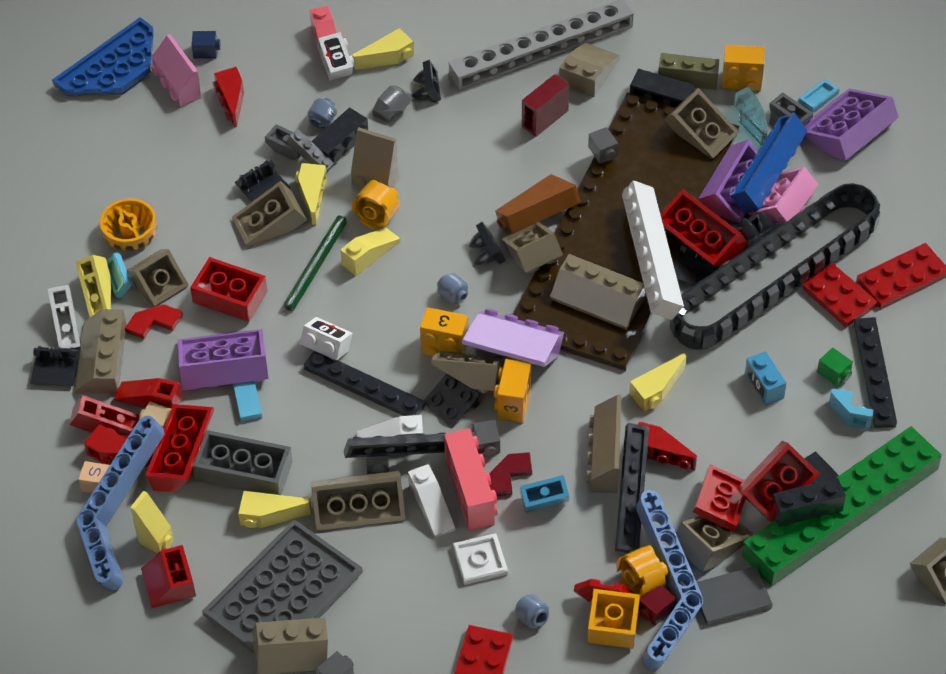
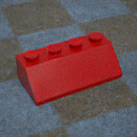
[660,189,748,267]
[145,404,214,493]

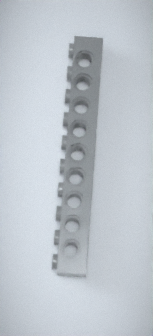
[448,0,634,91]

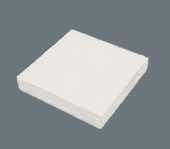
[452,533,508,585]

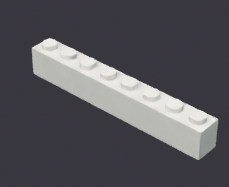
[622,180,684,320]

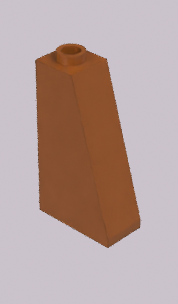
[495,174,581,233]

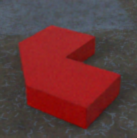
[125,304,183,339]
[573,579,636,602]

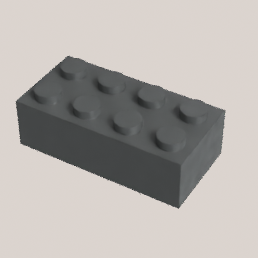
[193,430,293,495]

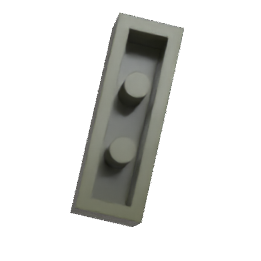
[658,53,720,90]

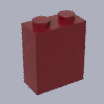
[522,74,569,137]

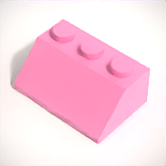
[151,34,202,107]
[748,167,818,225]

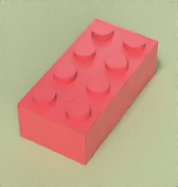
[444,428,498,531]

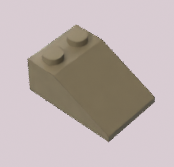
[559,43,620,97]
[664,88,739,159]
[351,128,399,188]
[232,181,307,246]
[501,222,563,273]
[431,351,501,393]
[676,516,753,572]

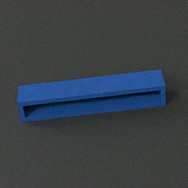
[730,113,808,213]

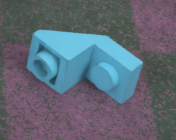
[829,388,873,429]

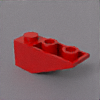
[212,67,244,127]
[114,378,182,409]
[638,421,697,470]
[84,424,153,467]

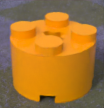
[352,180,399,229]
[616,545,668,599]

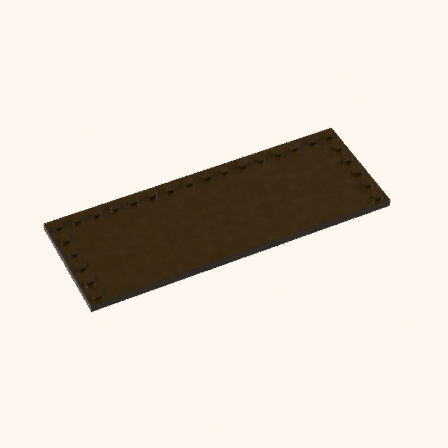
[513,92,740,371]

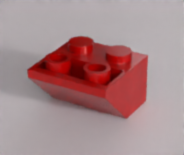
[141,545,196,608]

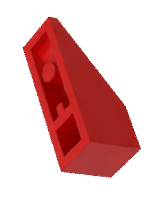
[69,395,139,435]

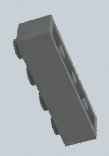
[286,128,334,172]

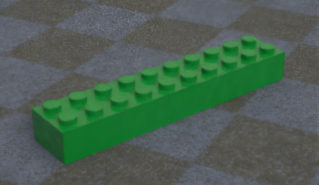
[742,426,942,587]

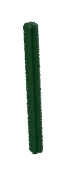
[284,215,347,311]

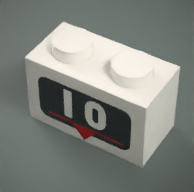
[317,32,355,81]
[300,317,353,360]

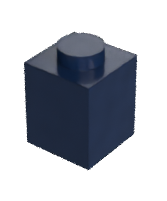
[191,31,221,59]

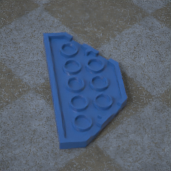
[52,17,154,95]

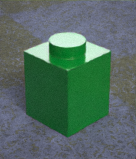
[817,347,853,386]

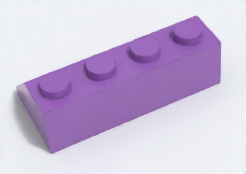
[698,140,758,223]

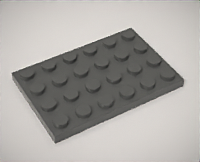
[202,519,363,653]

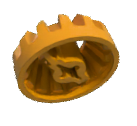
[100,198,157,251]

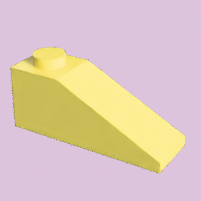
[352,28,414,70]
[295,163,327,225]
[340,228,401,276]
[75,255,111,317]
[629,353,686,412]
[130,491,174,553]
[238,491,311,528]

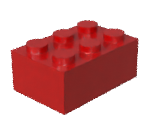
[190,257,268,322]
[736,441,820,522]

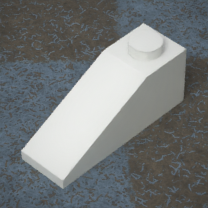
[48,285,81,348]
[357,415,423,438]
[408,464,455,538]

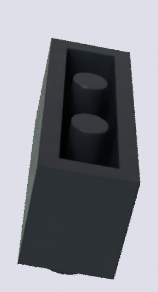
[630,68,694,107]
[311,107,369,163]
[771,477,846,527]

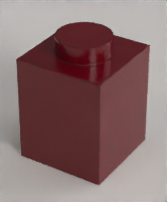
[639,585,676,626]

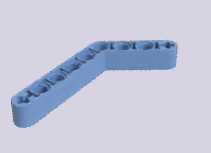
[77,416,164,591]
[636,490,703,670]

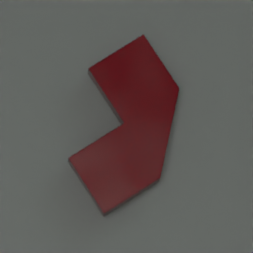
[489,452,532,496]

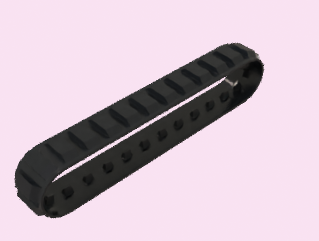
[669,183,880,350]

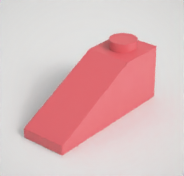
[309,6,337,44]

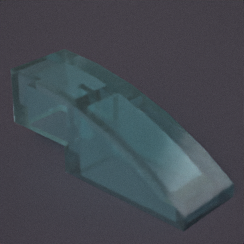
[734,87,768,146]

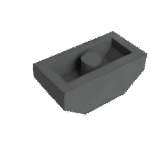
[373,85,414,123]
[769,92,813,127]
[265,124,300,159]

